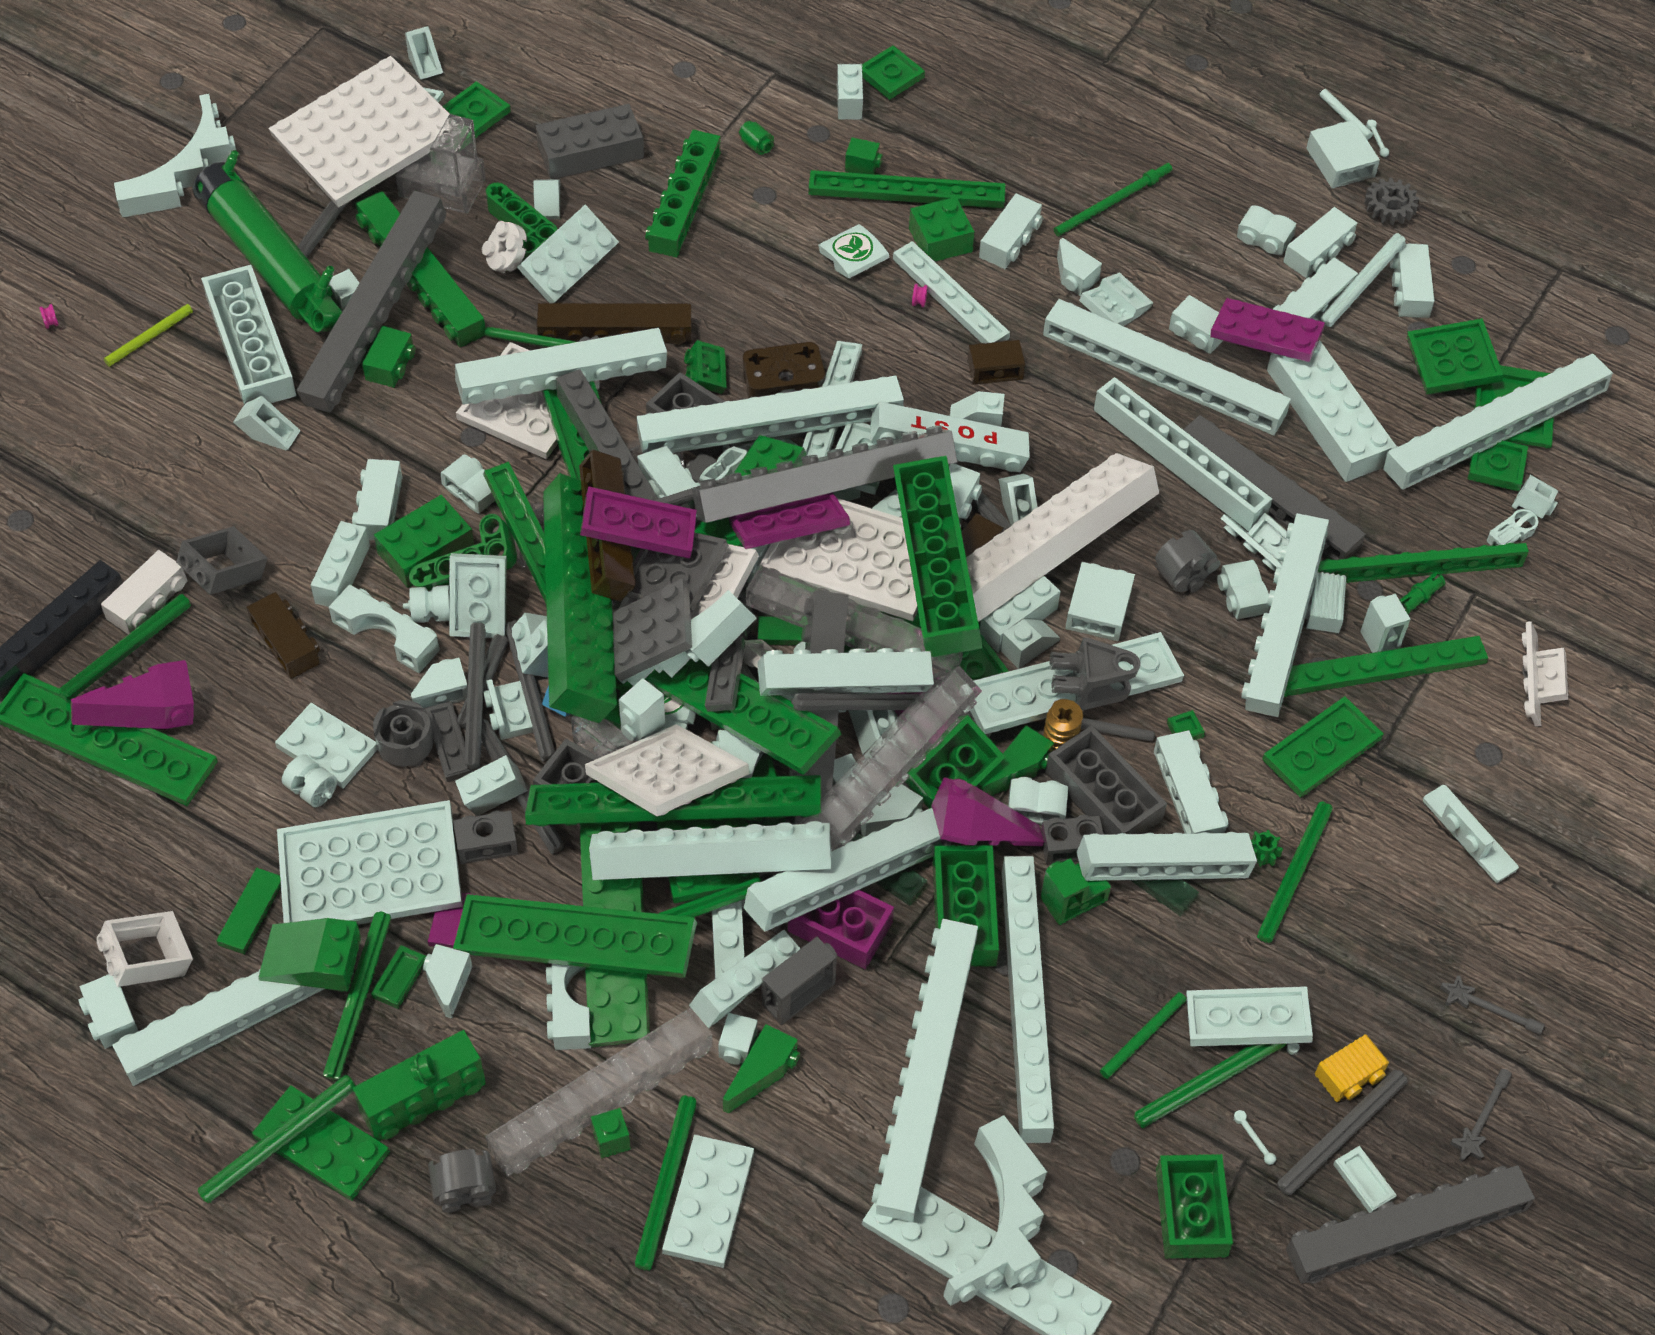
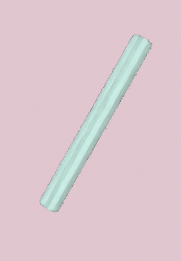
[1321,233,1405,327]

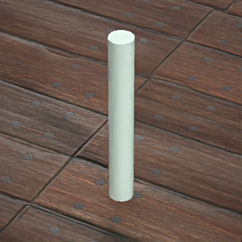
[1319,89,1373,140]

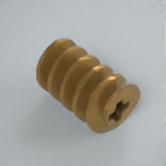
[1043,699,1083,751]

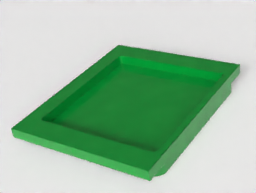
[1474,365,1554,448]

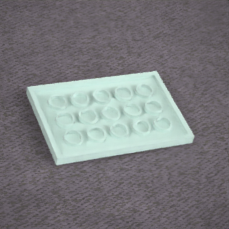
[277,800,463,924]

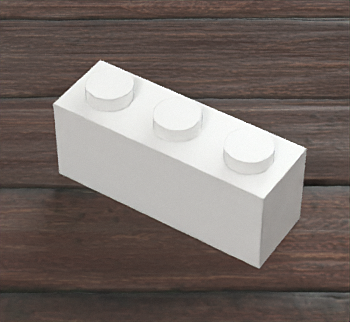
[101,550,187,634]

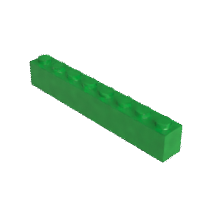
[356,191,485,348]

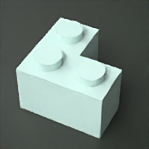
[511,613,548,677]

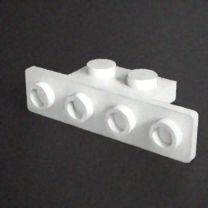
[1522,621,1568,727]

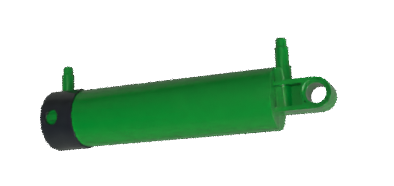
[192,150,342,332]

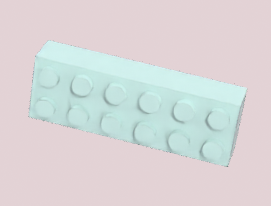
[201,265,296,405]
[1267,340,1396,482]

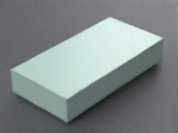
[1333,1146,1397,1213]

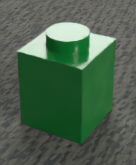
[845,137,883,174]
[591,1108,631,1159]

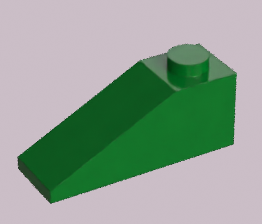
[978,726,1054,796]
[723,1024,800,1114]

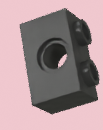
[453,811,518,864]

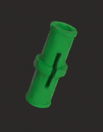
[1399,572,1445,614]

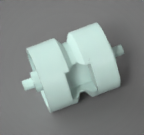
[403,585,450,623]
[282,754,337,807]

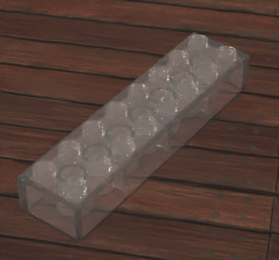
[798,666,982,850]

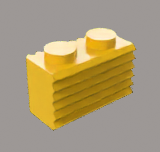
[1315,1034,1389,1102]

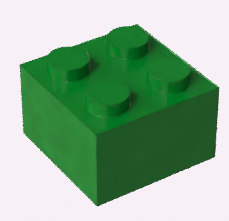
[909,197,975,262]

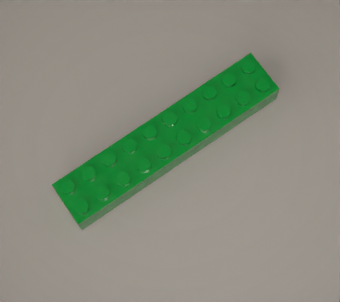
[543,473,617,723]

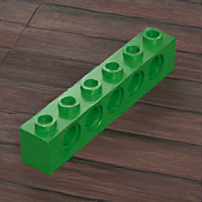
[645,129,721,258]

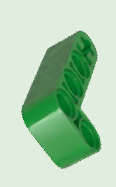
[486,182,558,264]
[409,514,517,592]

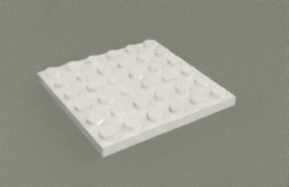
[269,56,463,208]

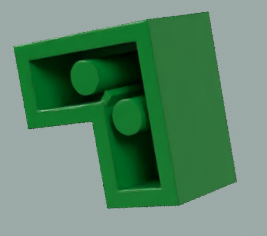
[1040,858,1111,925]

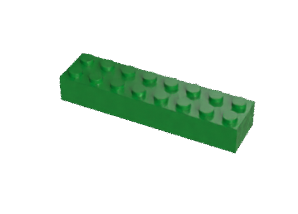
[893,455,982,657]

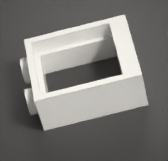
[97,911,193,987]

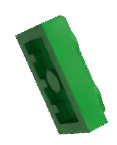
[684,340,726,394]

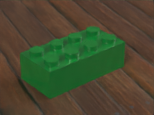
[933,845,999,966]
[352,1029,486,1141]

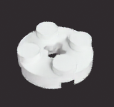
[482,221,527,273]

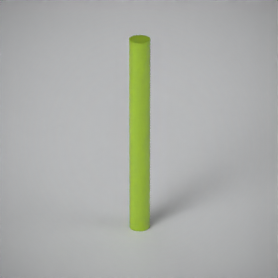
[103,304,193,367]

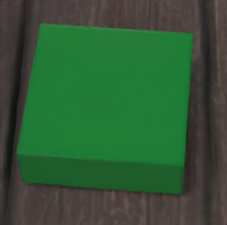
[1167,710,1205,740]

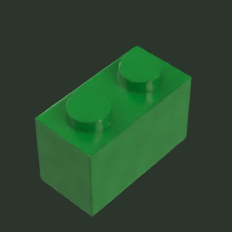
[362,326,416,388]

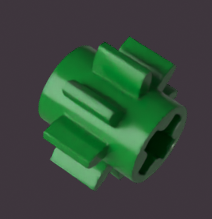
[1251,830,1283,867]

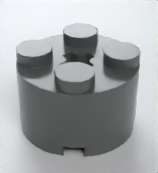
[1155,530,1220,592]
[373,700,434,767]
[428,1149,496,1213]

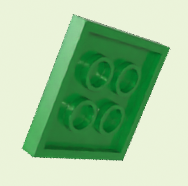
[1407,318,1503,395]
[657,818,760,903]

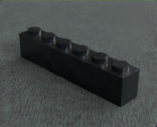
[0,559,123,700]

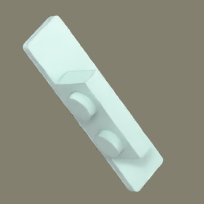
[1221,513,1289,571]
[1423,785,1519,883]

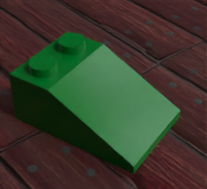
[258,918,361,991]

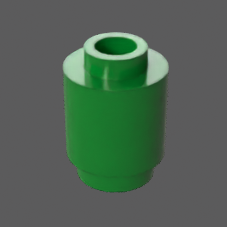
[739,121,774,155]

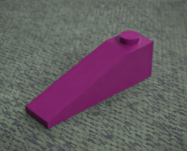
[71,660,194,729]
[932,778,1044,846]

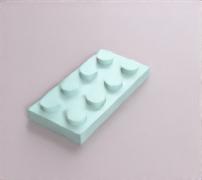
[517,205,619,303]
[1186,987,1313,1046]
[662,1135,754,1268]

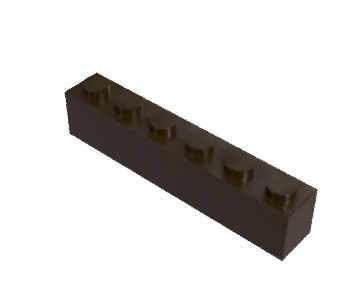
[537,303,692,344]
[579,449,636,601]

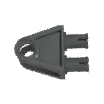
[1049,638,1141,710]

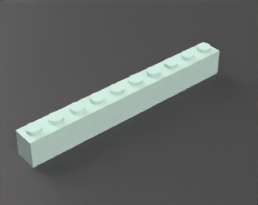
[1043,299,1291,436]
[1384,353,1613,490]
[637,376,904,454]
[1002,856,1054,1143]
[872,919,978,1222]

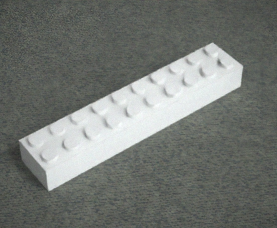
[966,453,1159,622]

